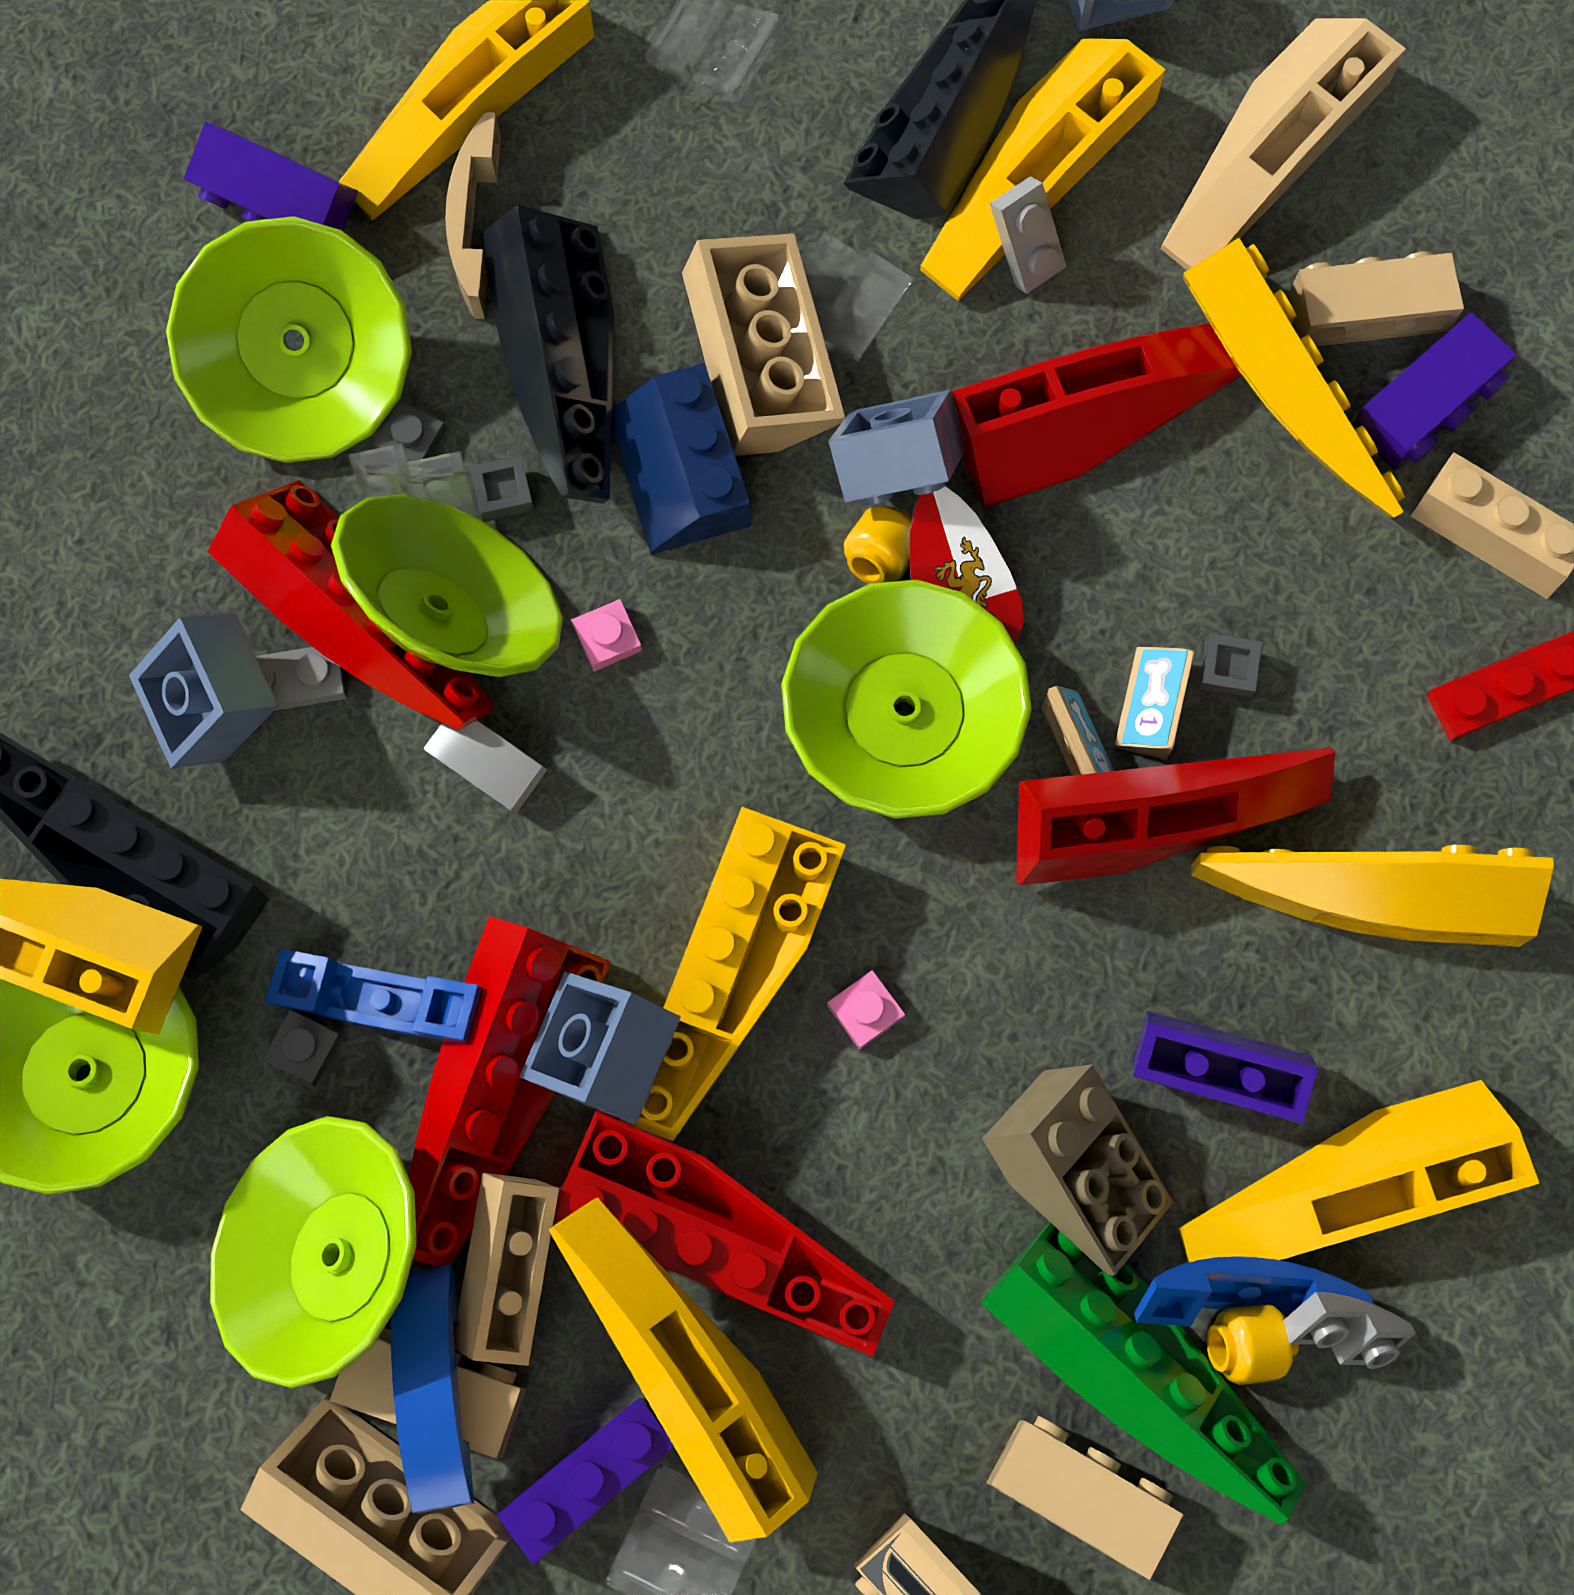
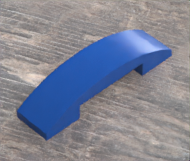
[265,949,482,1043]
[1134,1256,1374,1326]
[391,1264,474,1514]

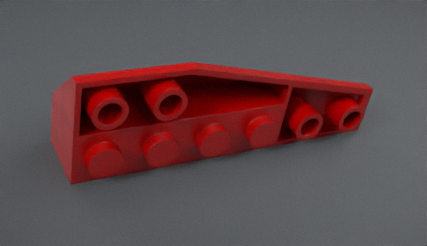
[951,324,1242,509]
[207,480,495,730]
[1016,748,1336,886]
[409,916,611,1266]
[553,1111,895,1357]

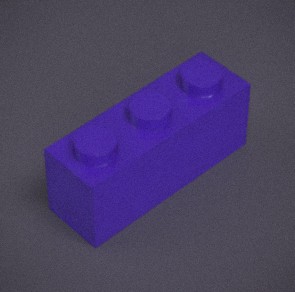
[183,121,358,231]
[1352,312,1517,471]
[1132,1011,1318,1124]
[497,1397,675,1564]

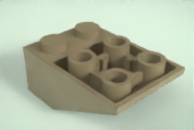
[982,1064,1173,1276]

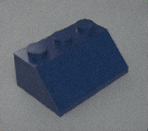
[612,362,751,555]

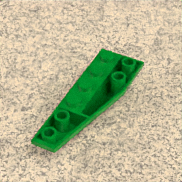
[980,1221,1307,1525]

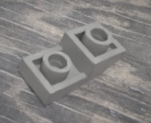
[424,720,547,814]
[1283,1292,1416,1369]

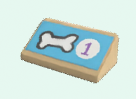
[1114,647,1194,760]
[1041,686,1114,776]

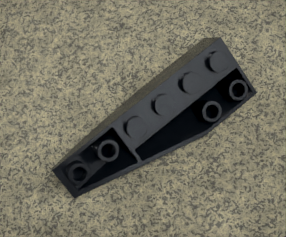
[843,0,1036,219]
[480,205,614,504]
[0,733,270,981]

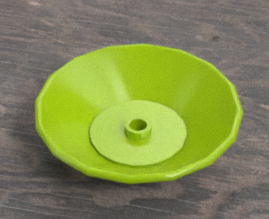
[166,216,412,463]
[331,494,563,677]
[781,579,1032,819]
[0,979,199,1195]
[210,1116,417,1388]

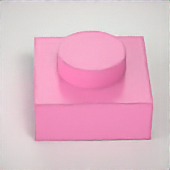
[571,599,642,672]
[827,971,905,1050]

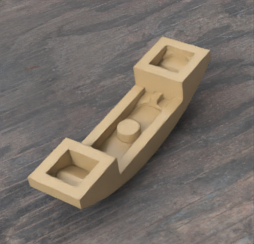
[445,112,501,319]

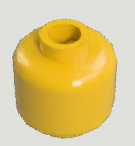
[844,505,912,584]
[1206,1304,1299,1385]

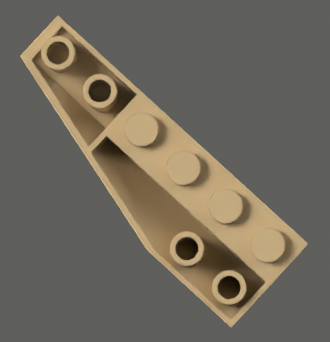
[1161,18,1406,270]

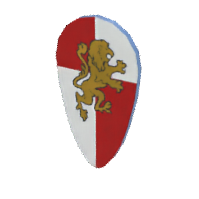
[909,486,1024,644]

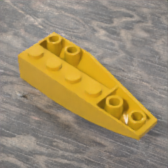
[339,0,594,221]
[920,39,1166,301]
[1183,238,1405,518]
[620,807,846,1142]
[1191,845,1554,947]
[0,879,202,1035]
[1177,1080,1540,1263]
[548,1198,818,1542]

